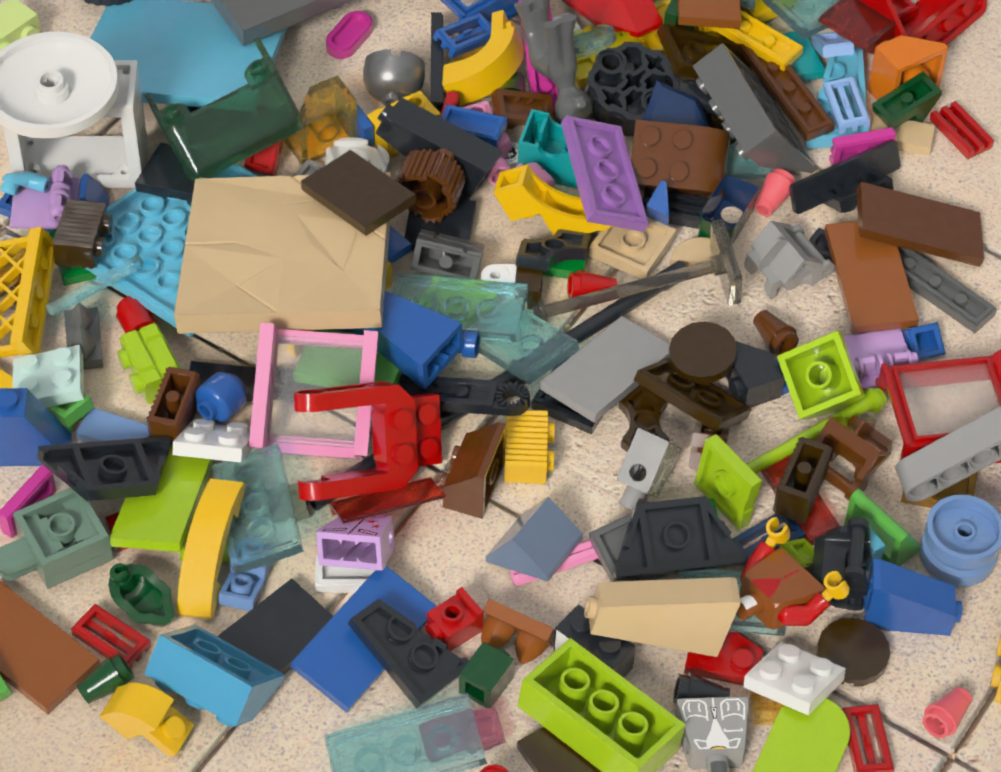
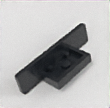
[789,139,901,214]

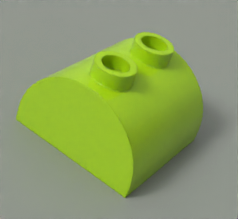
[777,330,865,420]

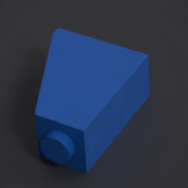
[0,388,72,467]
[864,559,962,636]

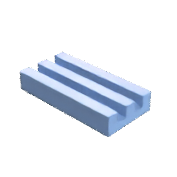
[823,76,870,134]

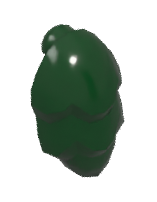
[108,563,175,627]

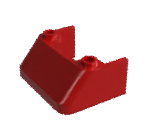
[850,0,987,45]

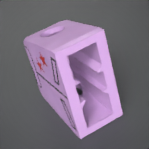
[316,512,395,571]

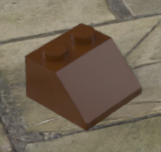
[439,422,506,519]

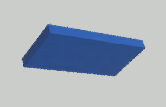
[290,566,436,713]

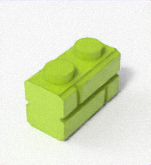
[117,323,181,404]

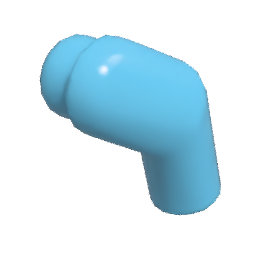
[0,171,51,196]

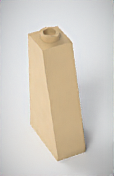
[584,577,741,657]

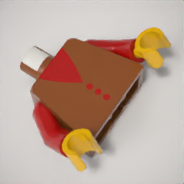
[736,517,849,630]

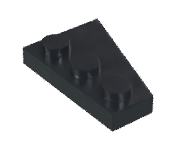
[348,599,469,709]

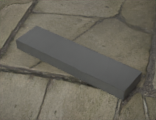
[897,246,997,334]

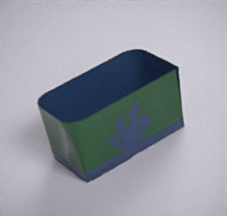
[698,176,759,249]

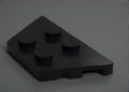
[37,436,171,501]
[613,496,749,580]

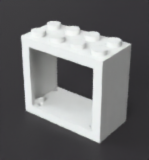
[3,60,148,188]

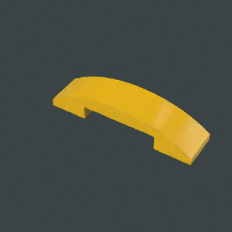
[177,478,246,620]

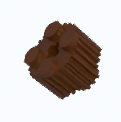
[396,148,465,223]

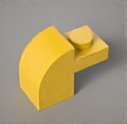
[99,682,194,757]

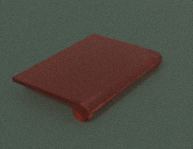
[329,477,446,524]

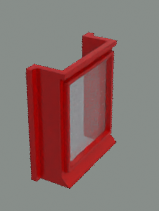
[875,349,1001,463]

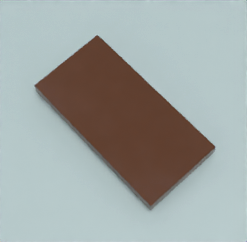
[856,182,984,267]

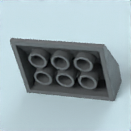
[693,43,817,173]

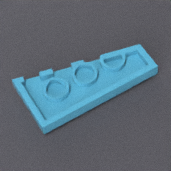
[805,46,868,149]

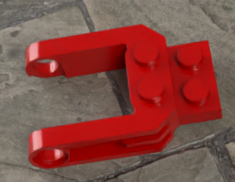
[293,381,442,501]

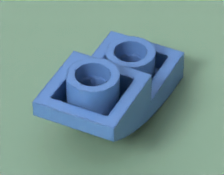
[218,540,276,611]

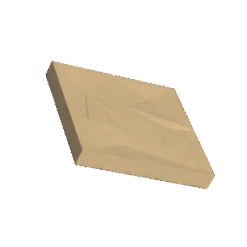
[174,172,391,334]

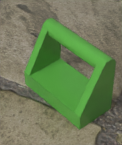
[844,489,920,566]

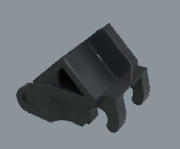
[804,518,871,611]

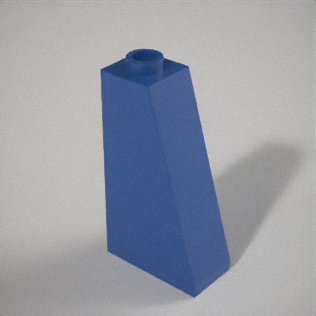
[350,291,464,389]

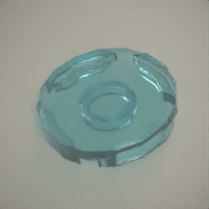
[574,24,617,58]

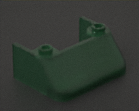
[144,37,303,181]

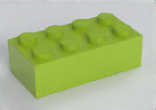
[517,638,686,772]

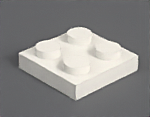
[173,418,253,462]
[743,641,846,715]

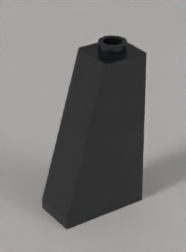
[375,97,503,200]

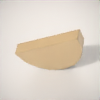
[670,237,736,271]

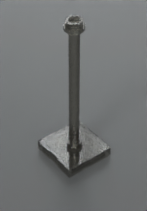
[531,219,743,325]

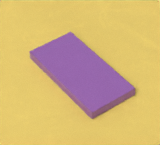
[561,115,649,232]

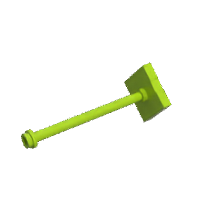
[694,388,887,530]

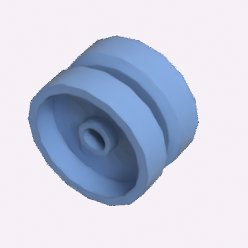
[919,495,1001,587]

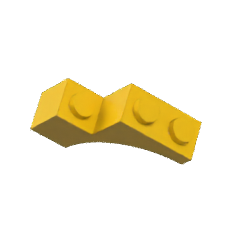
[494,164,614,235]

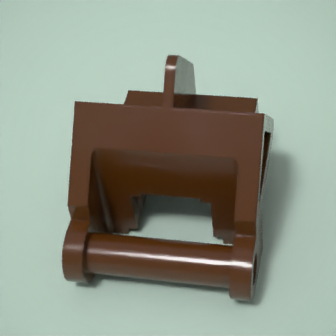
[815,415,892,501]

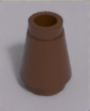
[753,310,799,355]

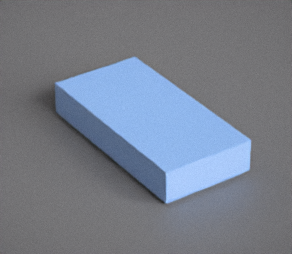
[811,31,854,58]

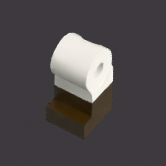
[481,264,543,310]

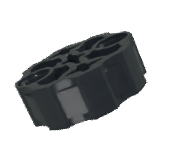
[584,42,679,136]

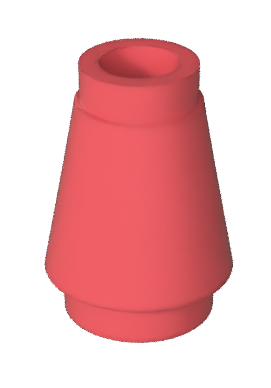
[754,168,795,217]
[923,687,972,738]

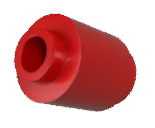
[116,296,160,333]

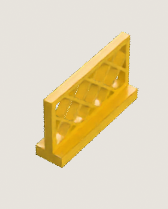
[0,227,55,358]

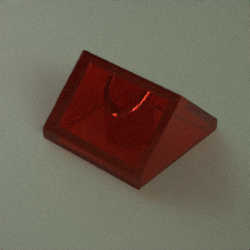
[818,0,896,54]

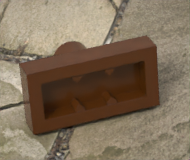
[491,88,555,129]

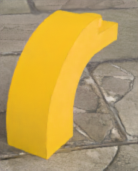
[442,10,525,106]

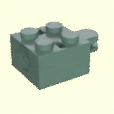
[0,488,113,589]

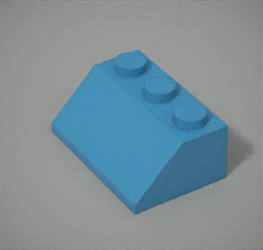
[144,624,286,727]

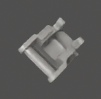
[744,221,835,299]

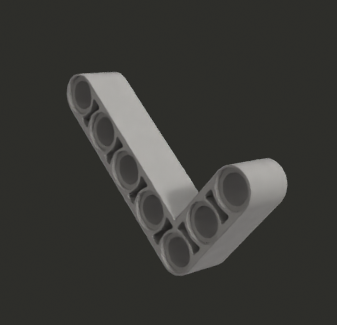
[895,406,1001,502]

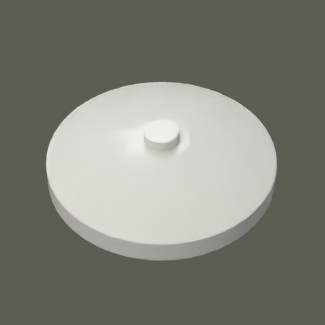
[0,32,119,138]

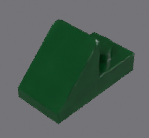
[872,71,942,129]

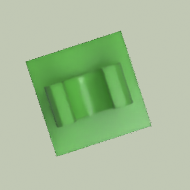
[47,394,94,432]

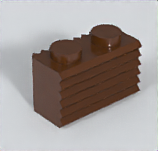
[146,367,201,445]

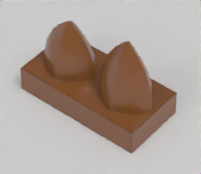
[481,599,555,664]

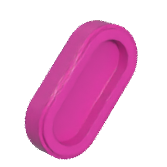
[326,11,373,59]

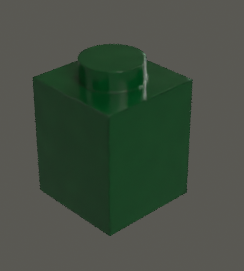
[459,642,514,710]

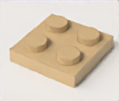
[588,217,677,281]

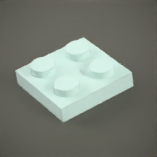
[13,345,84,408]

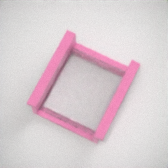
[249,323,379,460]

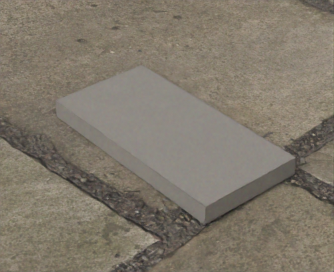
[540,316,670,423]

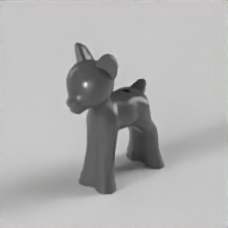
[514,0,593,124]

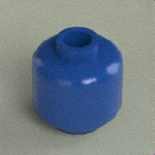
[195,372,246,423]

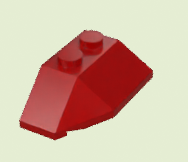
[562,0,663,38]

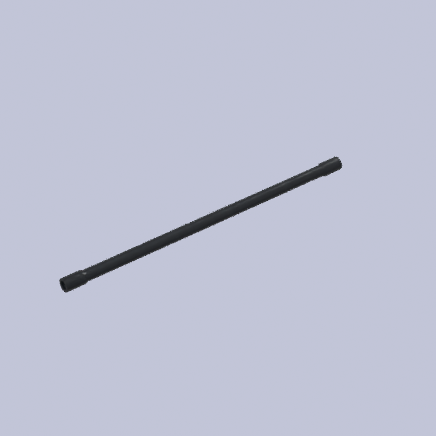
[308,261,689,511]

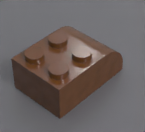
[631,119,731,198]

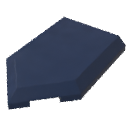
[642,81,710,127]

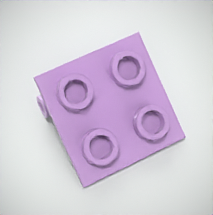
[9,165,80,229]
[843,329,918,390]

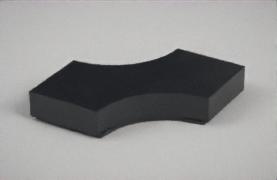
[516,229,591,271]

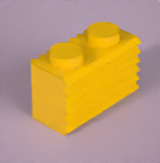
[504,410,555,485]

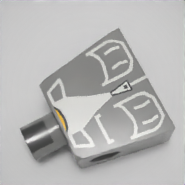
[617,428,682,510]
[675,696,749,772]

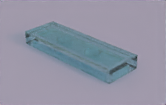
[46,253,144,316]

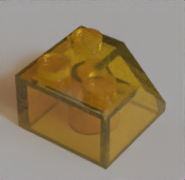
[284,75,358,165]

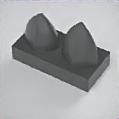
[64,303,103,370]

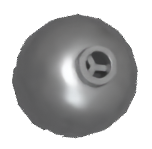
[363,49,425,106]

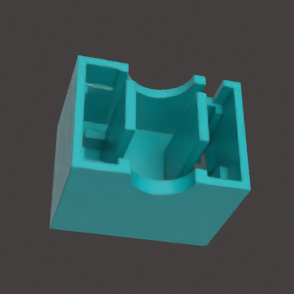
[518,109,578,189]

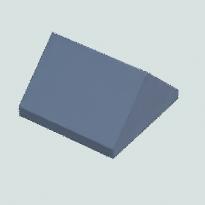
[485,497,583,581]

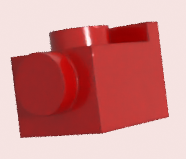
[425,587,484,651]

